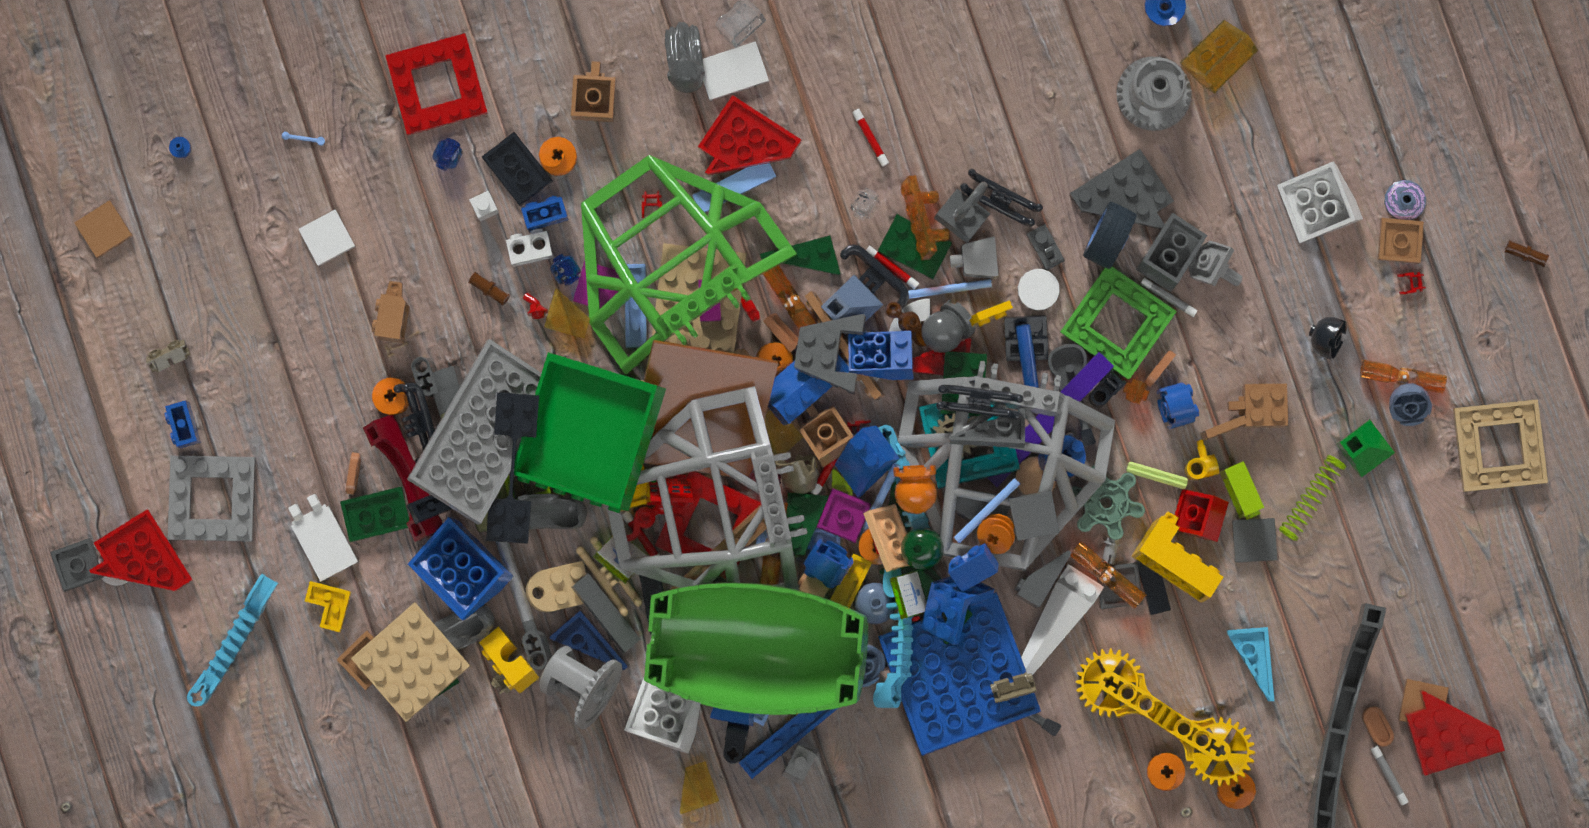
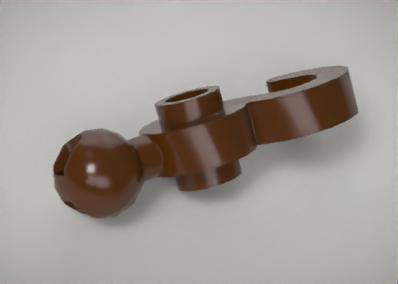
[886,302,926,347]

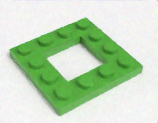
[1060,267,1177,380]

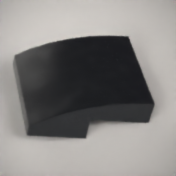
[1004,315,1048,361]

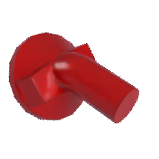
[523,293,548,319]

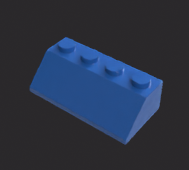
[768,354,849,425]

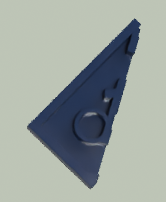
[550,611,628,670]

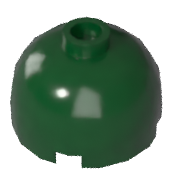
[901,527,944,570]

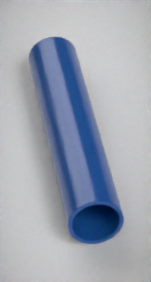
[1016,324,1039,388]

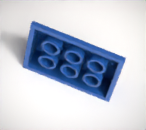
[408,517,514,621]

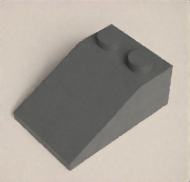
[1136,213,1208,292]
[1014,551,1072,609]

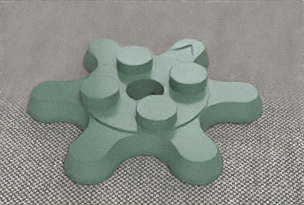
[1072,465,1145,540]

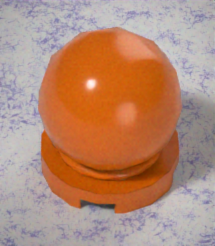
[893,465,937,514]

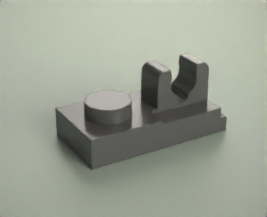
[1026,224,1065,270]

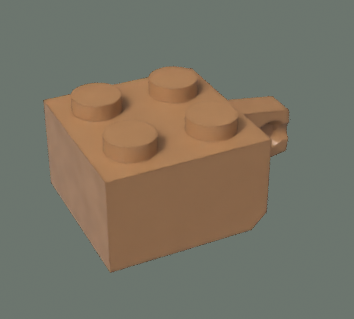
[571,61,617,122]
[372,281,410,344]
[1227,384,1288,428]
[798,404,854,467]

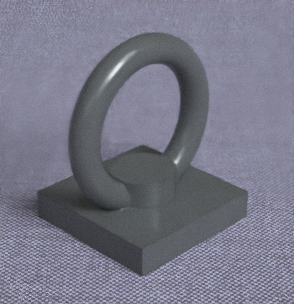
[934,182,991,243]

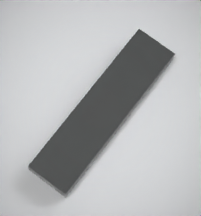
[571,573,641,653]

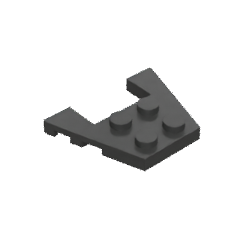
[794,314,866,394]

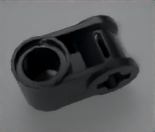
[1088,369,1127,408]
[723,722,749,764]

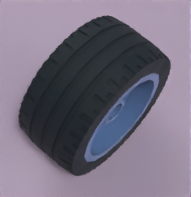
[1083,201,1137,269]

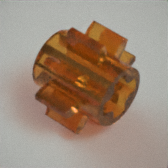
[1123,379,1150,405]

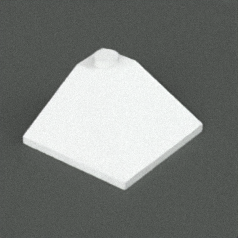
[1277,161,1363,243]
[624,678,701,754]

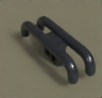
[960,169,1043,227]
[840,244,909,309]
[393,383,435,463]
[936,384,1024,420]

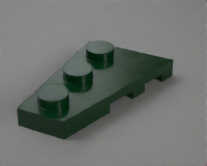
[786,493,829,557]

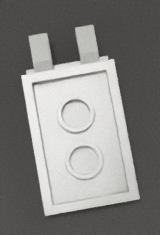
[288,494,359,582]

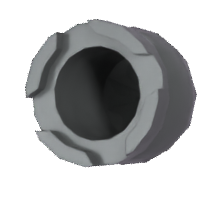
[922,300,976,353]

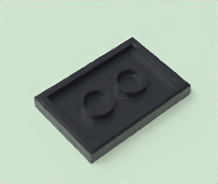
[482,132,553,206]

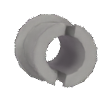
[1101,537,1120,564]

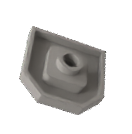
[1189,241,1243,286]

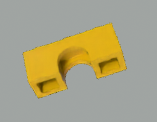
[479,626,540,694]

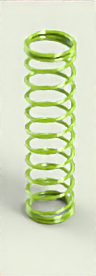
[1278,455,1347,541]

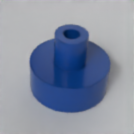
[169,137,191,159]

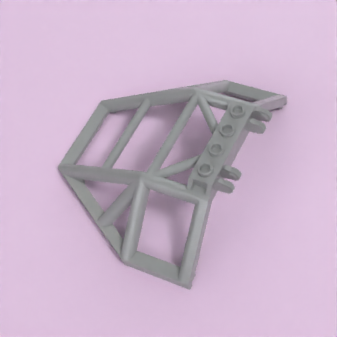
[898,361,1115,571]
[606,386,807,591]

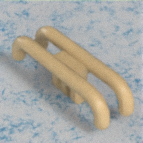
[576,536,642,616]

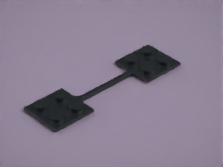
[486,392,540,544]

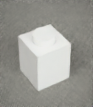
[469,191,499,222]

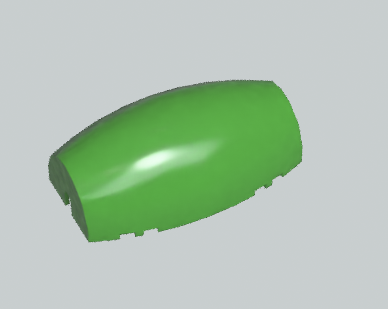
[644,583,868,715]

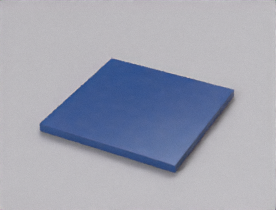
[878,592,1042,756]

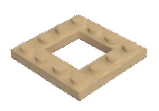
[1453,399,1548,492]

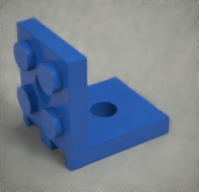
[921,576,995,645]

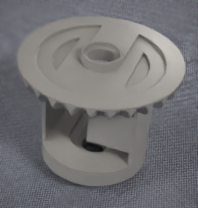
[1117,56,1192,131]
[539,646,622,729]

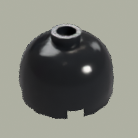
[1309,317,1347,360]

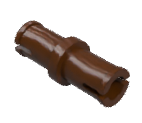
[1504,240,1549,267]
[468,272,510,306]

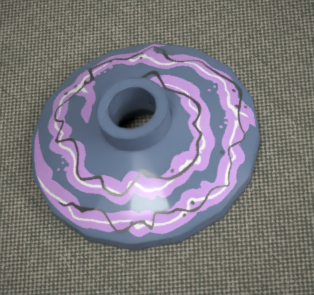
[1384,180,1426,220]

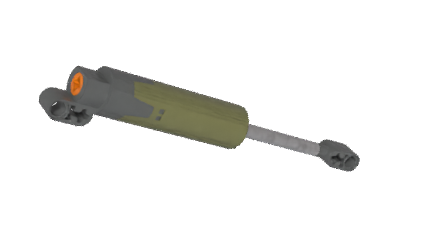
[411,357,552,670]

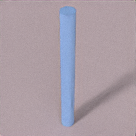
[908,279,992,299]
[860,463,900,535]
[954,478,1020,543]

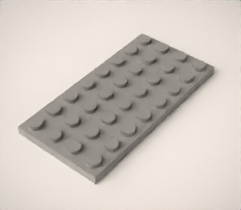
[407,339,541,525]

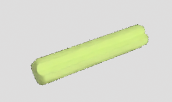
[1126,462,1188,489]

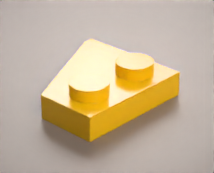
[969,300,1013,327]

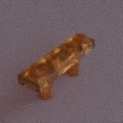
[901,175,950,260]

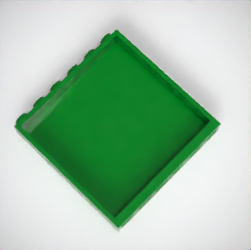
[514,352,666,513]

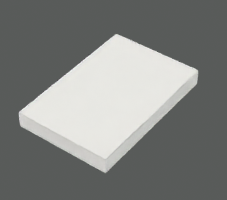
[703,41,769,101]

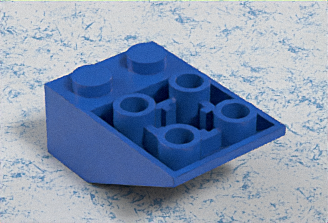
[848,331,913,380]

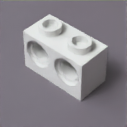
[506,229,554,267]

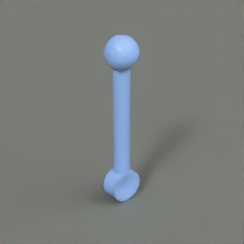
[281,132,325,146]

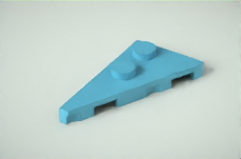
[1226,627,1274,702]

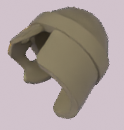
[775,454,819,494]

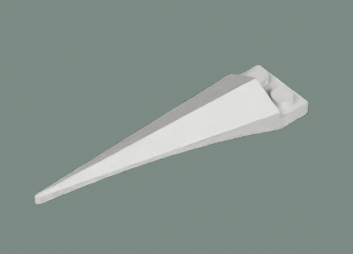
[1021,564,1104,675]

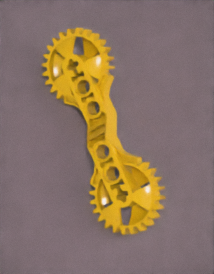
[1076,648,1256,787]

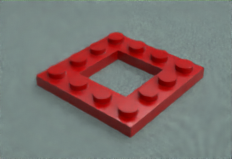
[385,33,488,136]
[655,471,761,580]

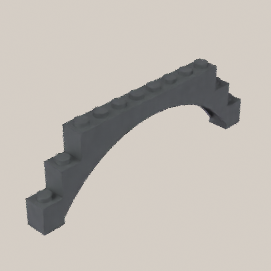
[1307,603,1387,828]

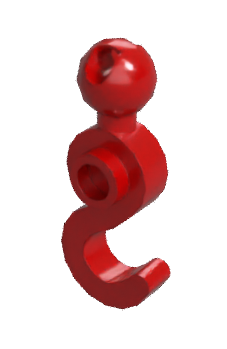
[626,505,665,543]

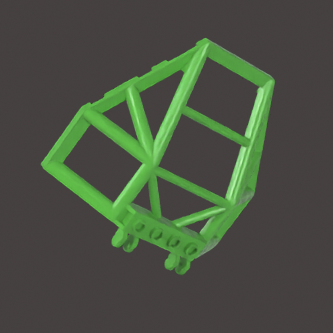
[581,155,797,376]

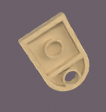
[526,561,586,612]

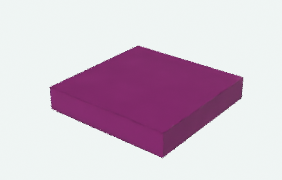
[573,261,620,308]
[817,488,871,543]

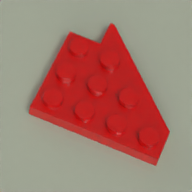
[698,95,802,176]
[89,509,193,592]
[1405,690,1505,776]

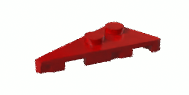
[913,338,972,376]

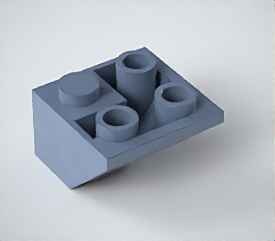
[821,274,883,322]

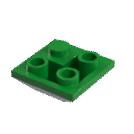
[1336,419,1395,478]

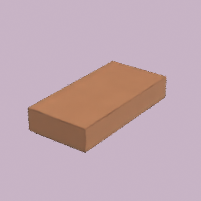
[763,313,798,353]

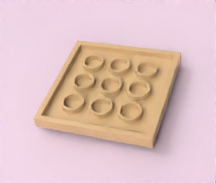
[351,602,471,722]

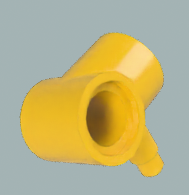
[1184,440,1219,480]

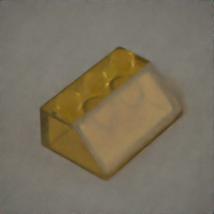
[1180,20,1258,94]

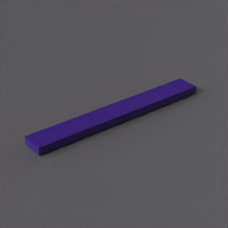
[987,352,1114,487]

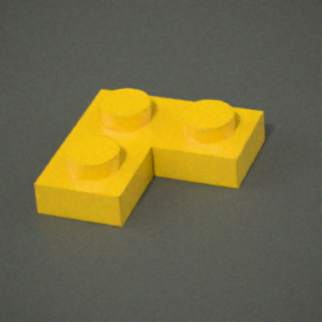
[305,581,351,633]

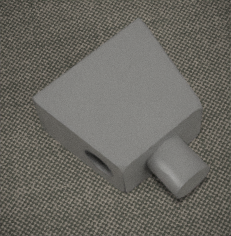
[950,237,998,279]
[782,740,819,785]

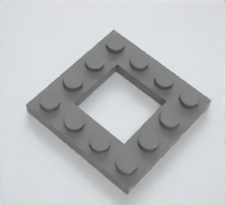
[167,455,256,542]

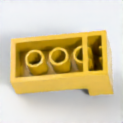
[1131,512,1223,603]

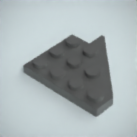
[1069,149,1174,229]

